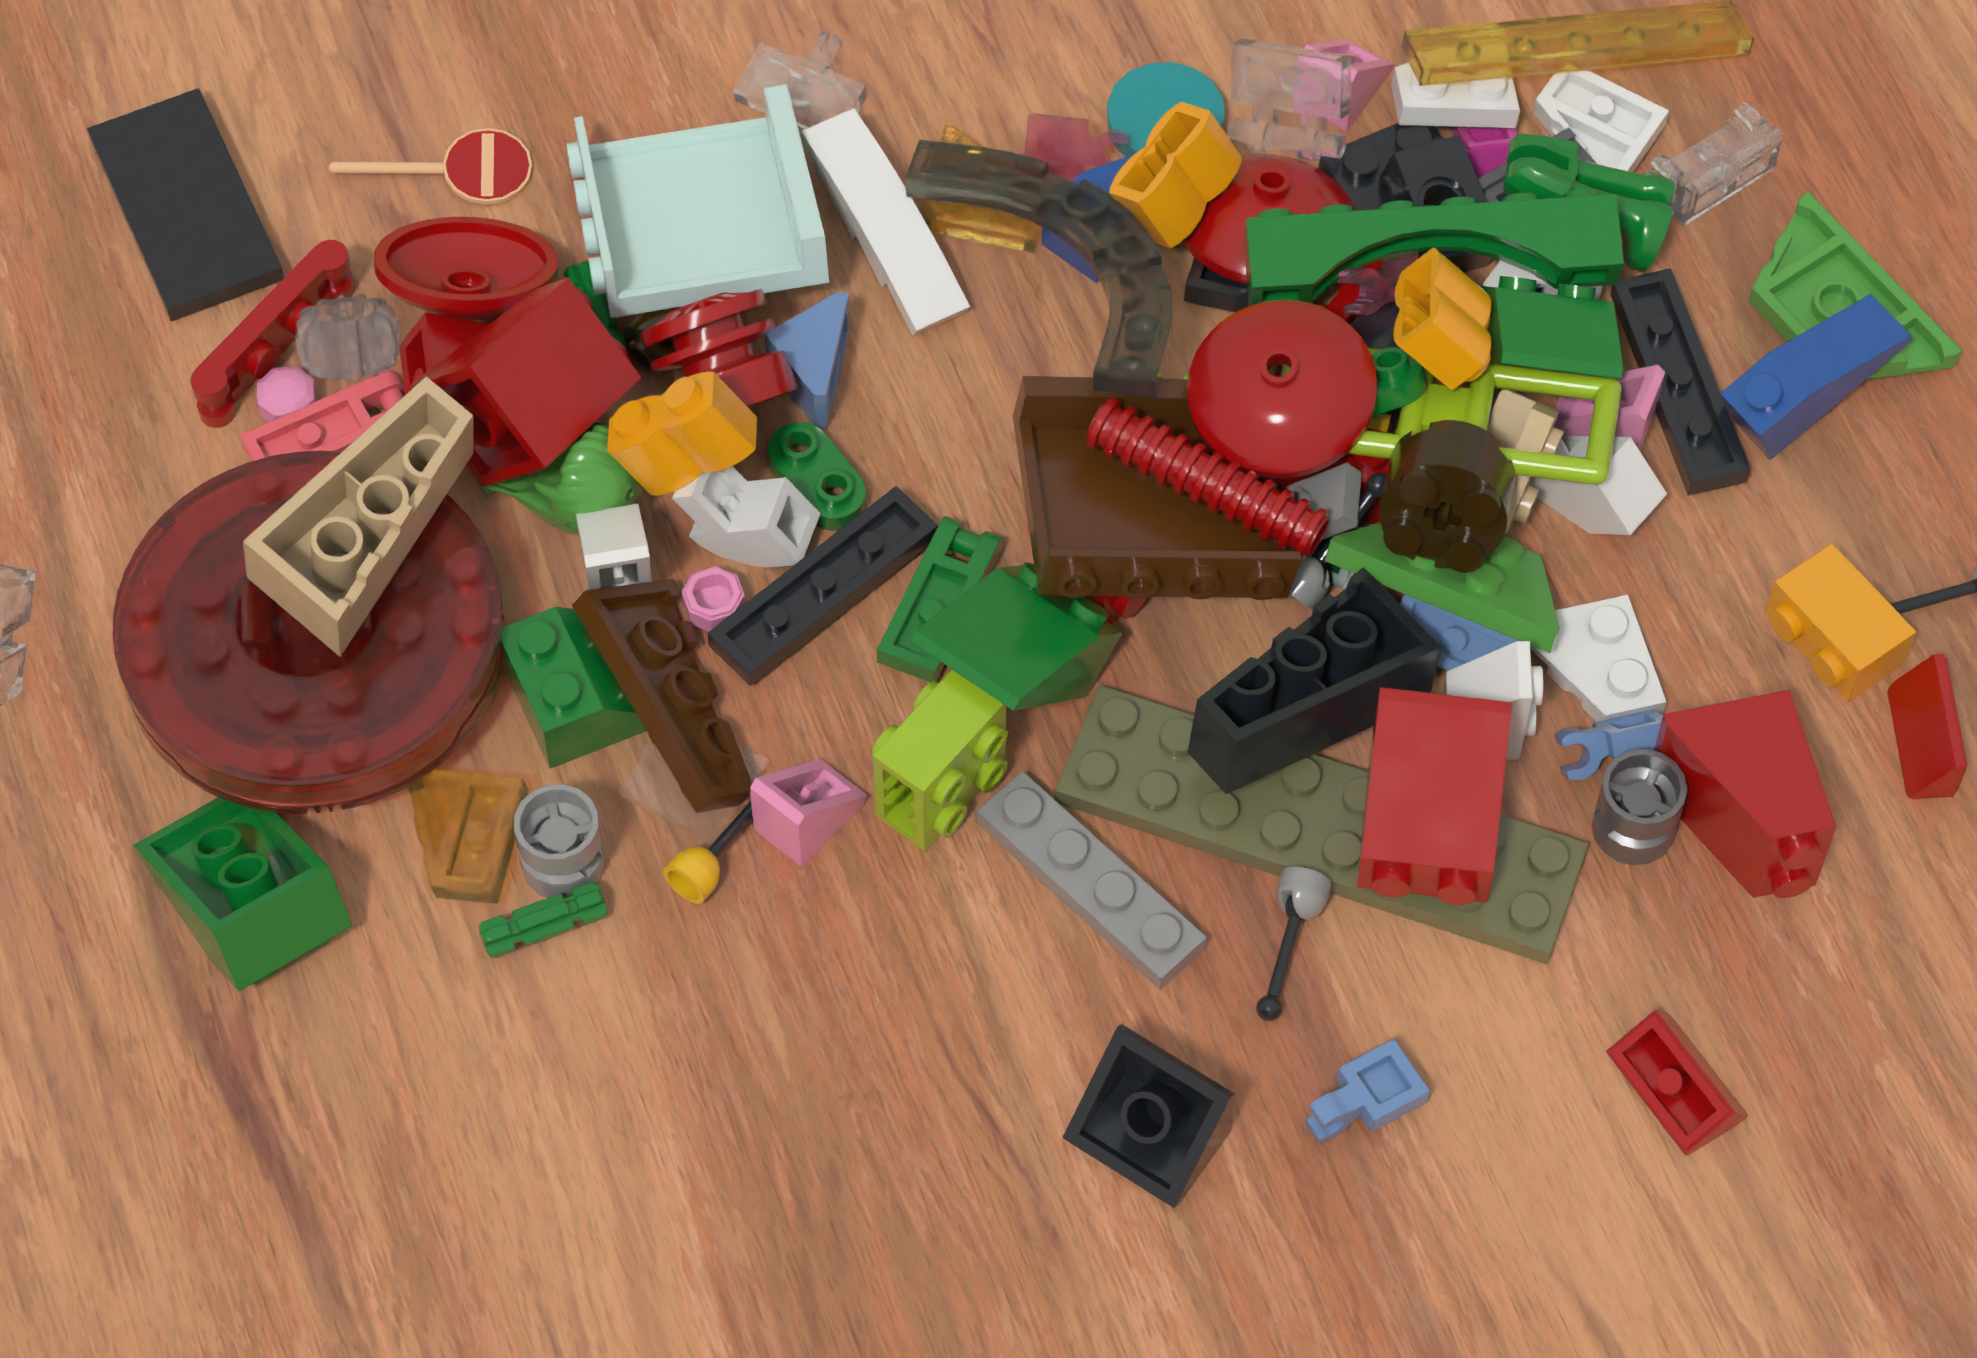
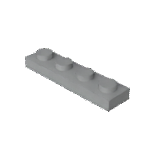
[976,771,1207,990]

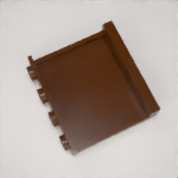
[1012,376,1301,600]

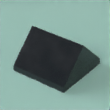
[1062,1024,1235,1208]

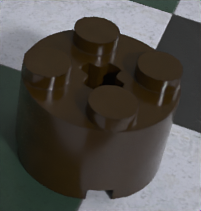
[1379,420,1516,573]

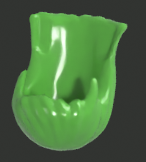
[478,422,643,535]

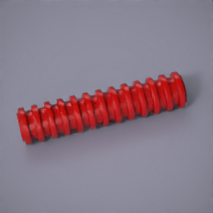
[1086,397,1330,561]

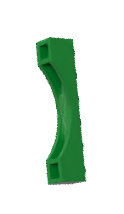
[1243,189,1624,306]

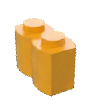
[1109,102,1242,249]
[1393,247,1491,390]
[607,372,757,496]

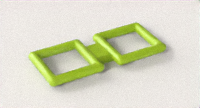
[1281,348,1622,485]

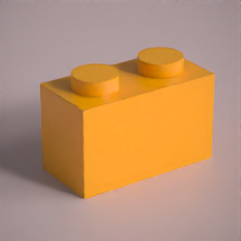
[1765,543,1916,702]

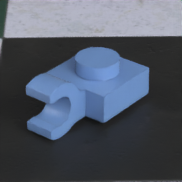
[1555,709,1663,780]
[1305,1039,1430,1144]

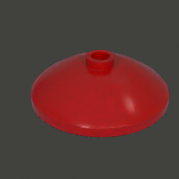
[1182,154,1356,284]
[374,217,559,320]
[1187,300,1377,479]

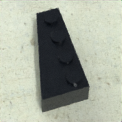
[1187,568,1442,794]

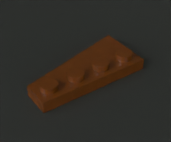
[572,579,752,813]

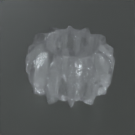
[295,294,402,382]

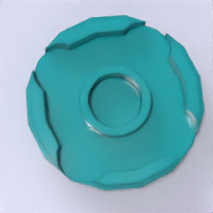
[1107,62,1225,157]

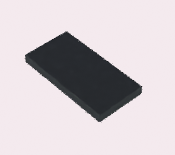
[87,88,284,321]

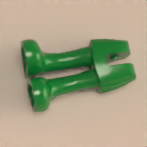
[1503,133,1675,273]

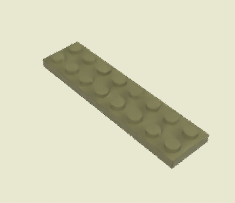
[1055,685,1588,965]

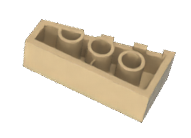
[243,377,474,657]

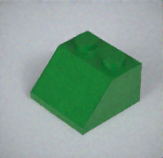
[1480,276,1623,379]
[496,607,647,769]

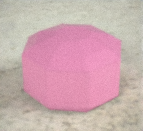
[257,366,317,422]
[682,566,745,632]

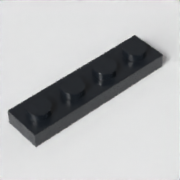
[1610,268,1750,495]
[707,486,938,686]

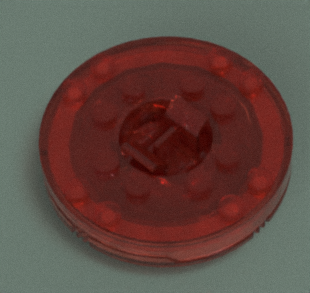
[112,451,505,814]

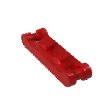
[190,240,355,428]

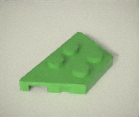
[1749,192,1962,380]
[1325,522,1560,653]

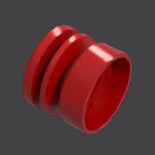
[639,289,798,408]

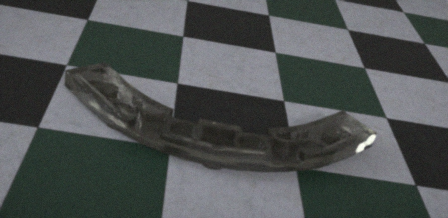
[905,139,1173,399]

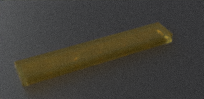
[1401,0,1755,86]

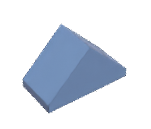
[765,292,850,429]

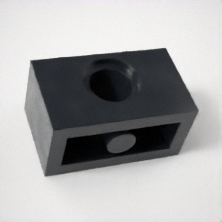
[1378,135,1493,272]

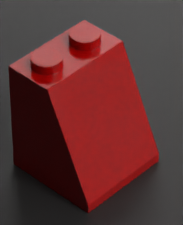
[408,277,641,487]
[1356,687,1512,905]
[1653,690,1836,898]

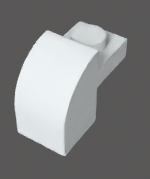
[672,466,821,568]

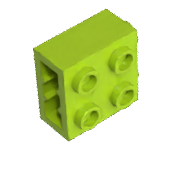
[871,669,1008,851]

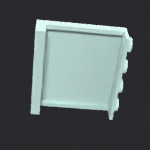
[566,84,830,318]

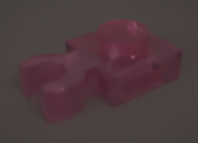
[1022,113,1130,180]

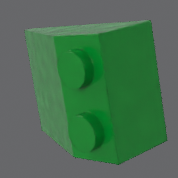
[910,562,1123,711]
[133,788,353,991]

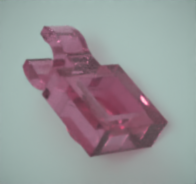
[1337,251,1419,315]

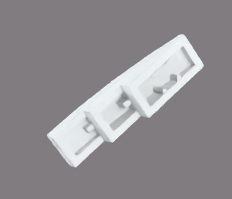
[799,108,970,337]

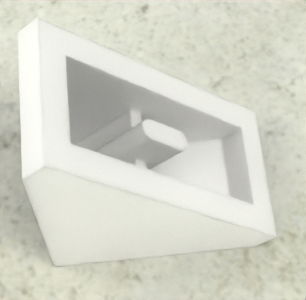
[576,504,652,590]

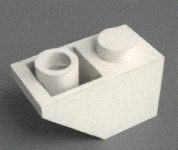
[1529,436,1667,535]
[1442,641,1543,760]

